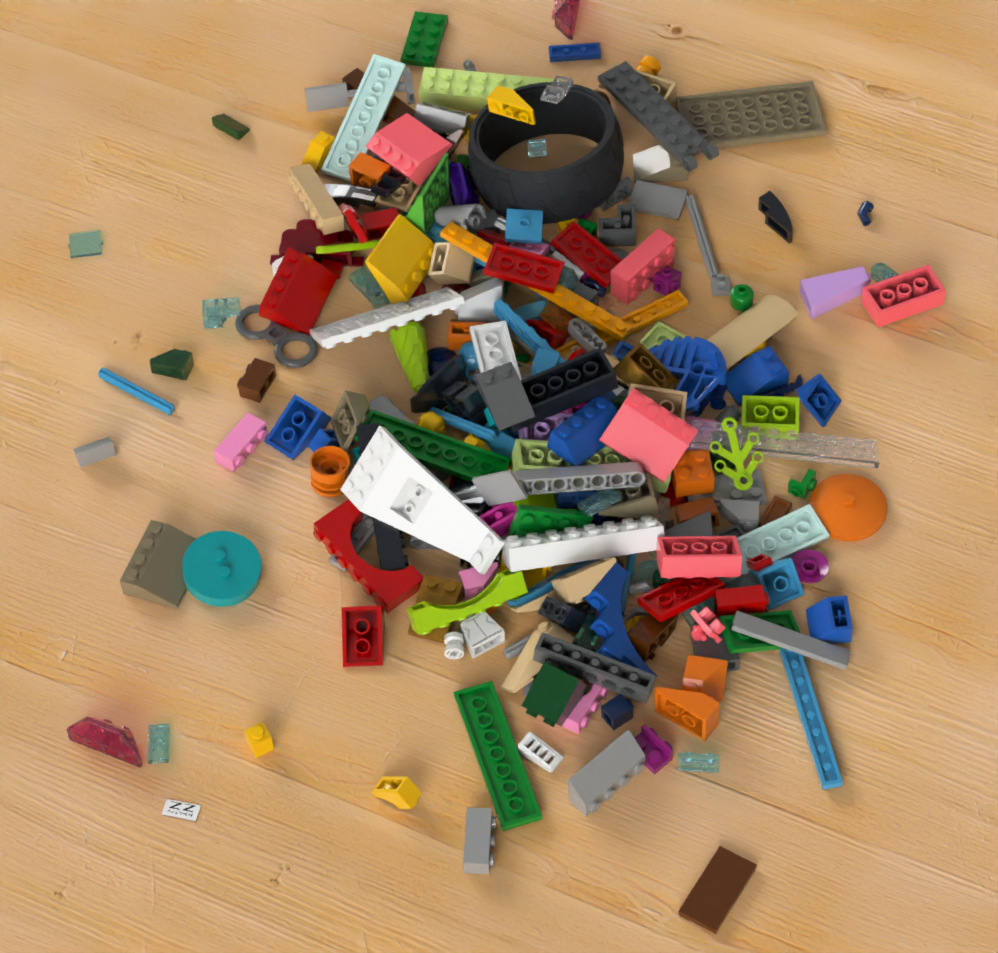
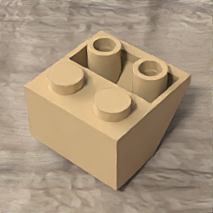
[428,242,475,285]

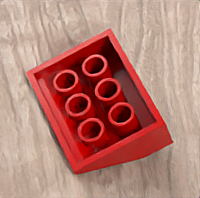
[259,247,337,336]

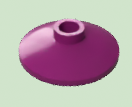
[792,549,829,583]

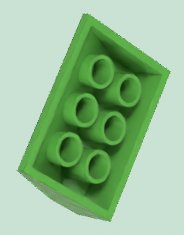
[404,153,450,235]

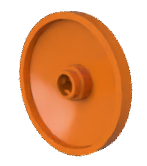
[809,474,887,541]

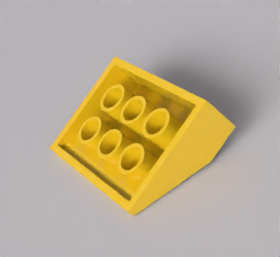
[365,214,434,303]

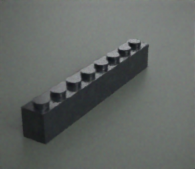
[356,423,409,571]

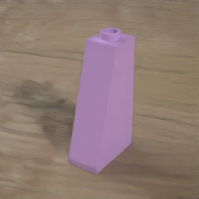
[800,266,871,319]

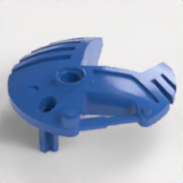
[649,336,727,412]

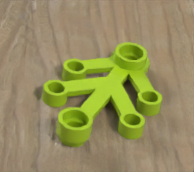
[709,417,764,491]

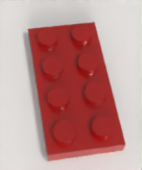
[338,203,368,244]
[550,221,622,288]
[483,242,565,294]
[637,577,726,622]

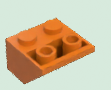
[448,319,488,350]

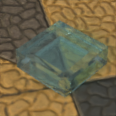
[528,139,547,157]

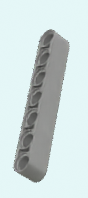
[513,462,646,495]

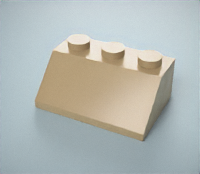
[628,383,687,421]

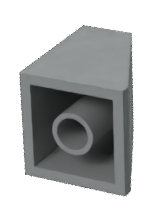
[455,278,505,321]

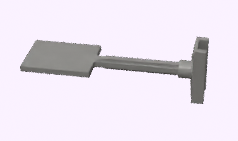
[305,67,415,112]
[454,470,528,506]

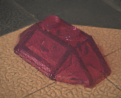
[552,0,580,40]
[66,716,143,768]

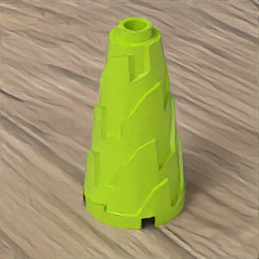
[389,322,430,393]

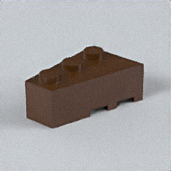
[627,612,679,663]

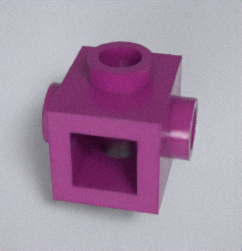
[653,266,682,296]

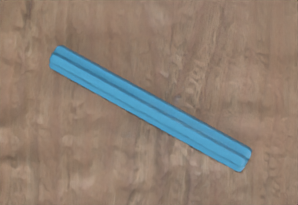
[98,367,175,415]
[428,407,497,442]

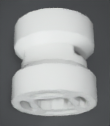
[444,632,464,659]

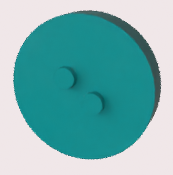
[183,531,261,607]

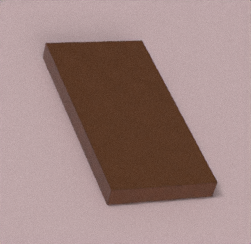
[678,846,757,934]

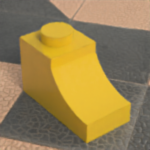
[372,776,422,809]

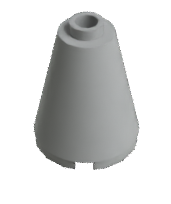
[435,204,486,236]

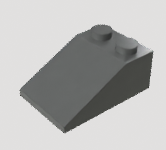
[475,362,535,431]

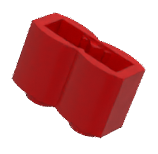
[526,319,567,349]

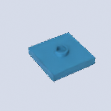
[505,209,543,244]

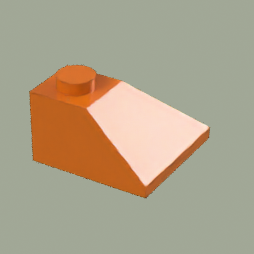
[682,654,728,701]

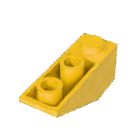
[487,85,535,125]

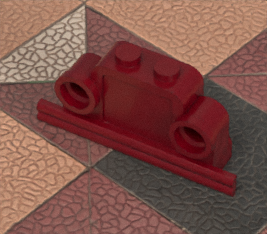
[270,219,364,267]

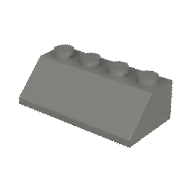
[568,730,645,816]

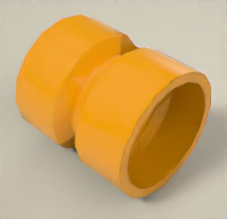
[635,56,661,76]

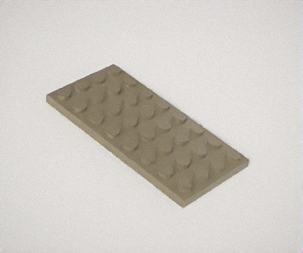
[676,81,826,149]

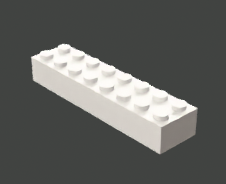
[502,515,665,572]

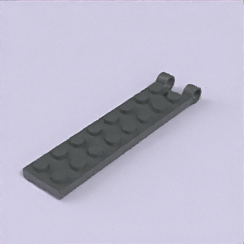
[598,61,719,172]

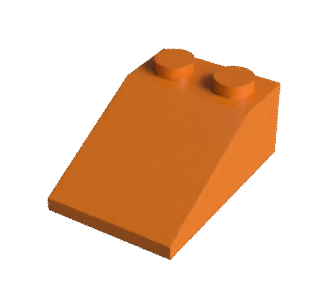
[655,687,720,741]

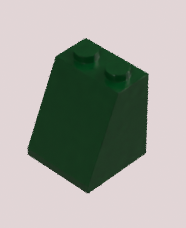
[521,662,588,727]

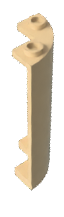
[707,295,800,369]

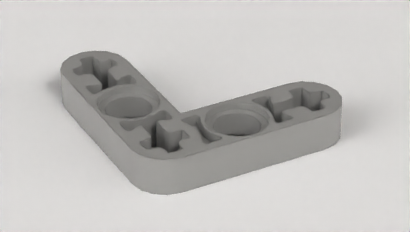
[568,310,615,353]

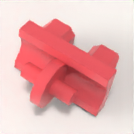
[690,606,726,643]

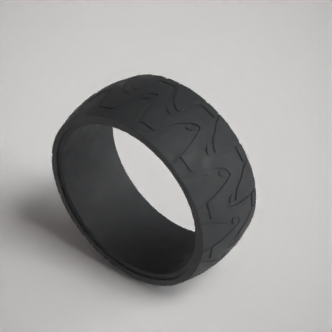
[468,82,624,224]

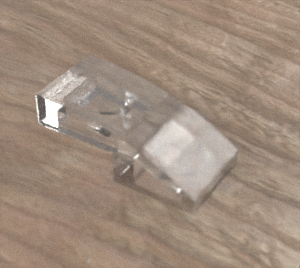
[540,75,573,104]

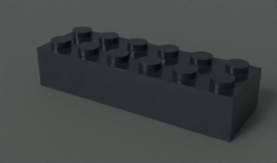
[510,347,619,432]

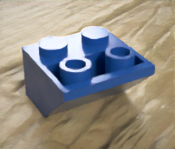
[806,596,853,644]

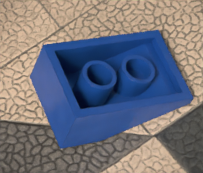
[724,346,789,407]
[264,394,332,460]

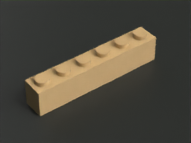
[288,163,344,235]

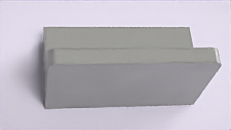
[74,437,116,467]

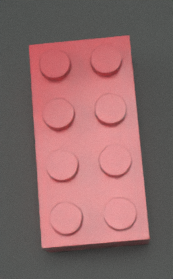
[611,228,675,305]
[861,264,946,328]
[656,536,742,579]

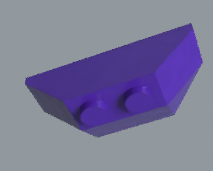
[449,161,479,205]

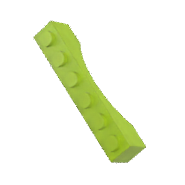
[406,569,528,635]

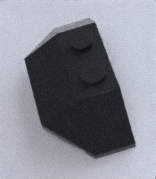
[410,354,465,413]

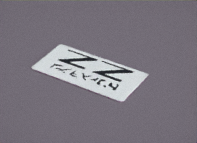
[162,799,201,821]

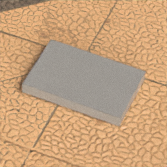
[628,180,688,220]

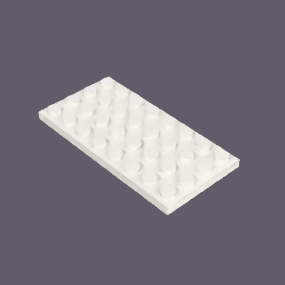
[309,287,465,349]

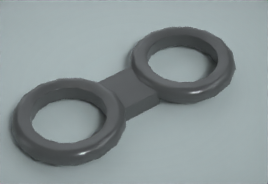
[235,305,318,368]

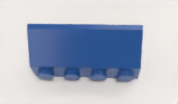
[547,395,618,466]

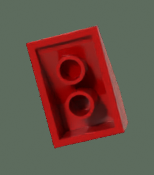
[341,605,385,667]

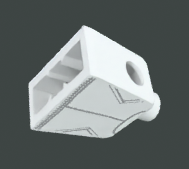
[460,612,505,659]

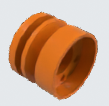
[310,446,350,497]

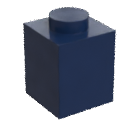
[601,694,634,731]

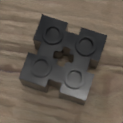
[442,380,488,426]

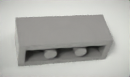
[414,102,471,135]
[463,807,496,874]

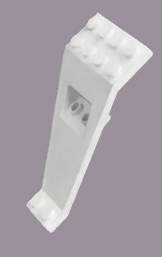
[340,426,505,575]

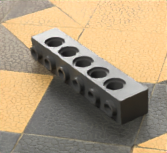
[533,632,656,704]

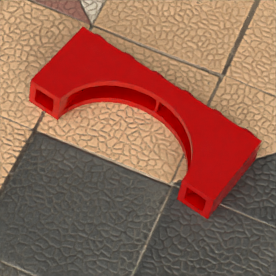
[313,499,424,614]

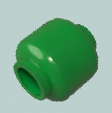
[730,284,754,311]

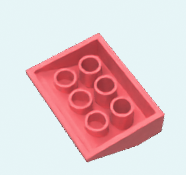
[366,113,452,187]
[599,388,699,483]

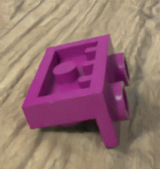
[635,724,673,774]

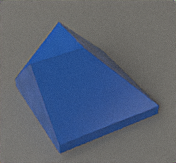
[796,374,842,427]

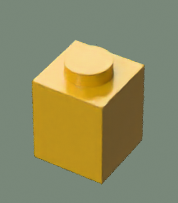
[244,722,274,758]

